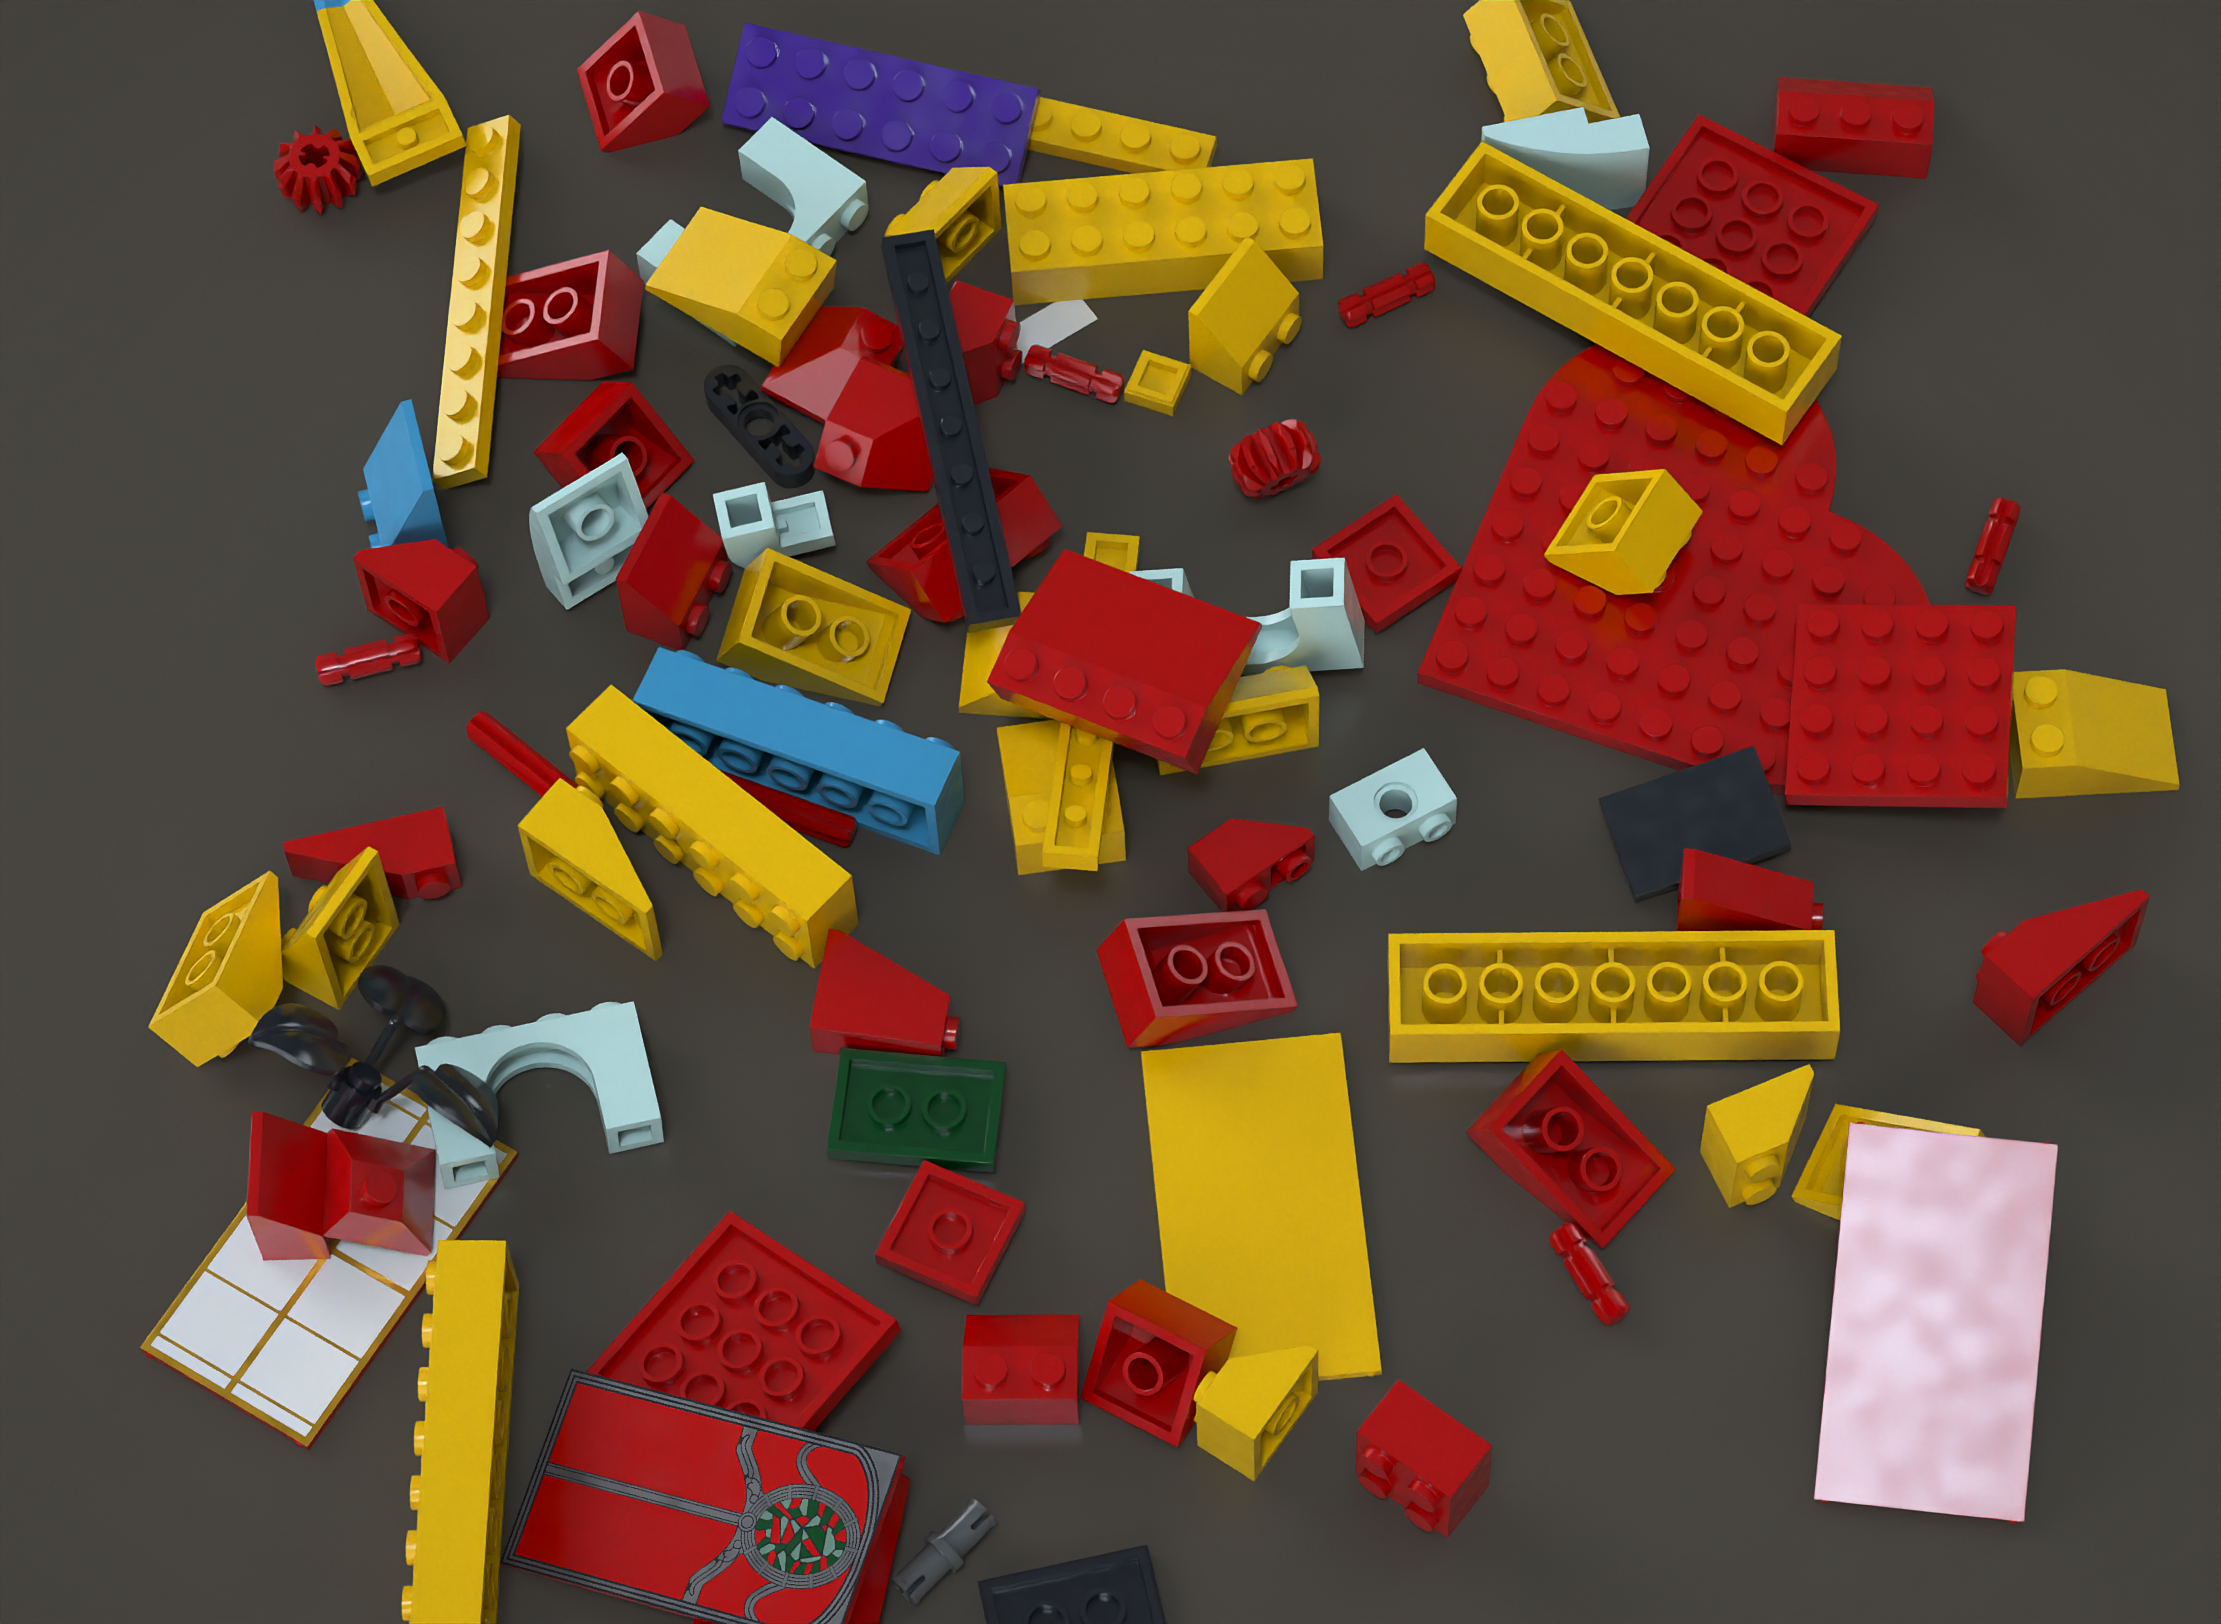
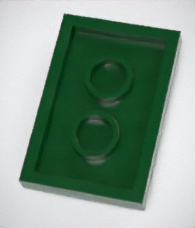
[826,1048,1007,1173]

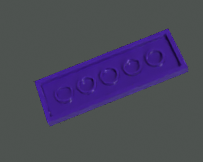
[721,23,1042,188]

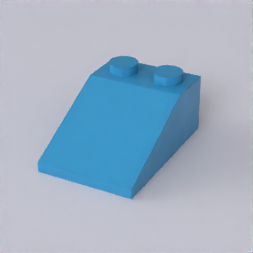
[358,399,448,548]

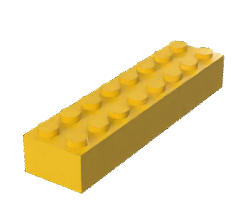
[1424,141,1842,445]
[1387,930,1840,1063]
[402,1240,519,1624]

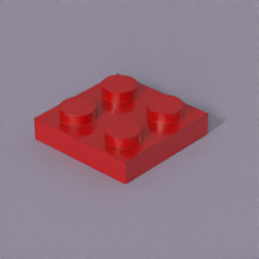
[1312,494,1462,634]
[875,1160,1026,1306]

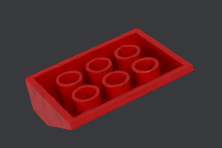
[987,549,1262,774]

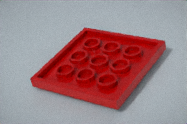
[1626,114,1879,318]
[1785,604,2017,808]
[586,1211,901,1431]

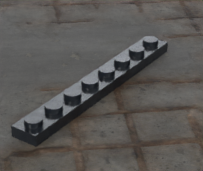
[881,229,1021,633]

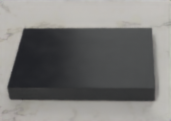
[1599,746,1791,903]
[978,1545,1166,1624]

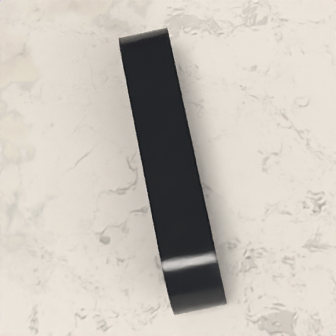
[704,365,816,488]

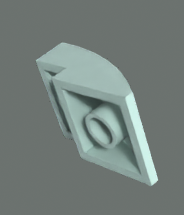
[1481,107,1650,210]
[529,453,648,610]

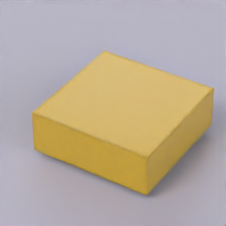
[1124,350,1192,417]

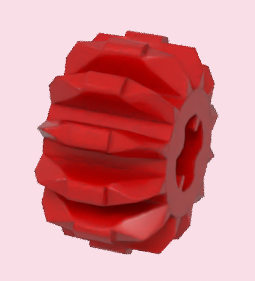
[273,124,362,215]
[1228,419,1321,499]

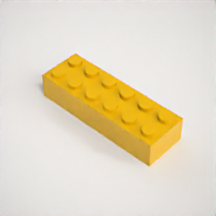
[1003,158,1323,306]
[566,685,859,969]

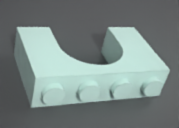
[636,117,869,347]
[1130,557,1365,675]
[415,1001,664,1189]

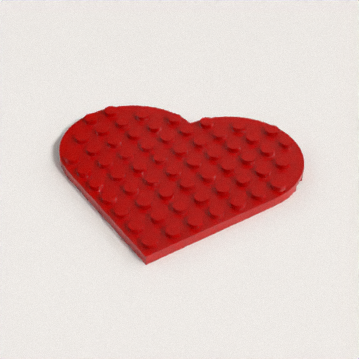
[1417,344,1931,795]

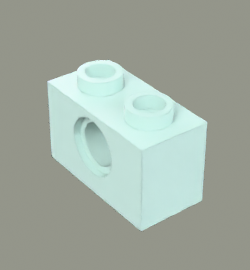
[1329,748,1457,871]

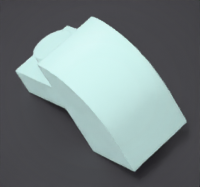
[713,482,836,568]

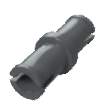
[890,1498,998,1606]

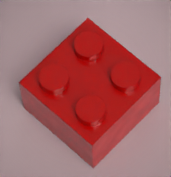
[1355,1379,1492,1538]

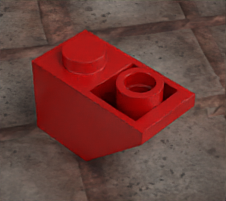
[1187,818,1315,912]

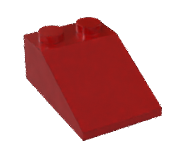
[497,250,644,380]
[1973,889,2150,1047]
[1096,909,1298,1048]
[1465,1049,1676,1249]

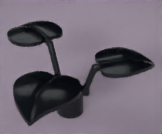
[248,965,499,1148]

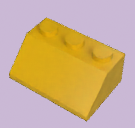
[1463,0,1621,124]
[1156,665,1319,775]

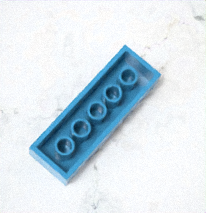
[632,647,965,855]

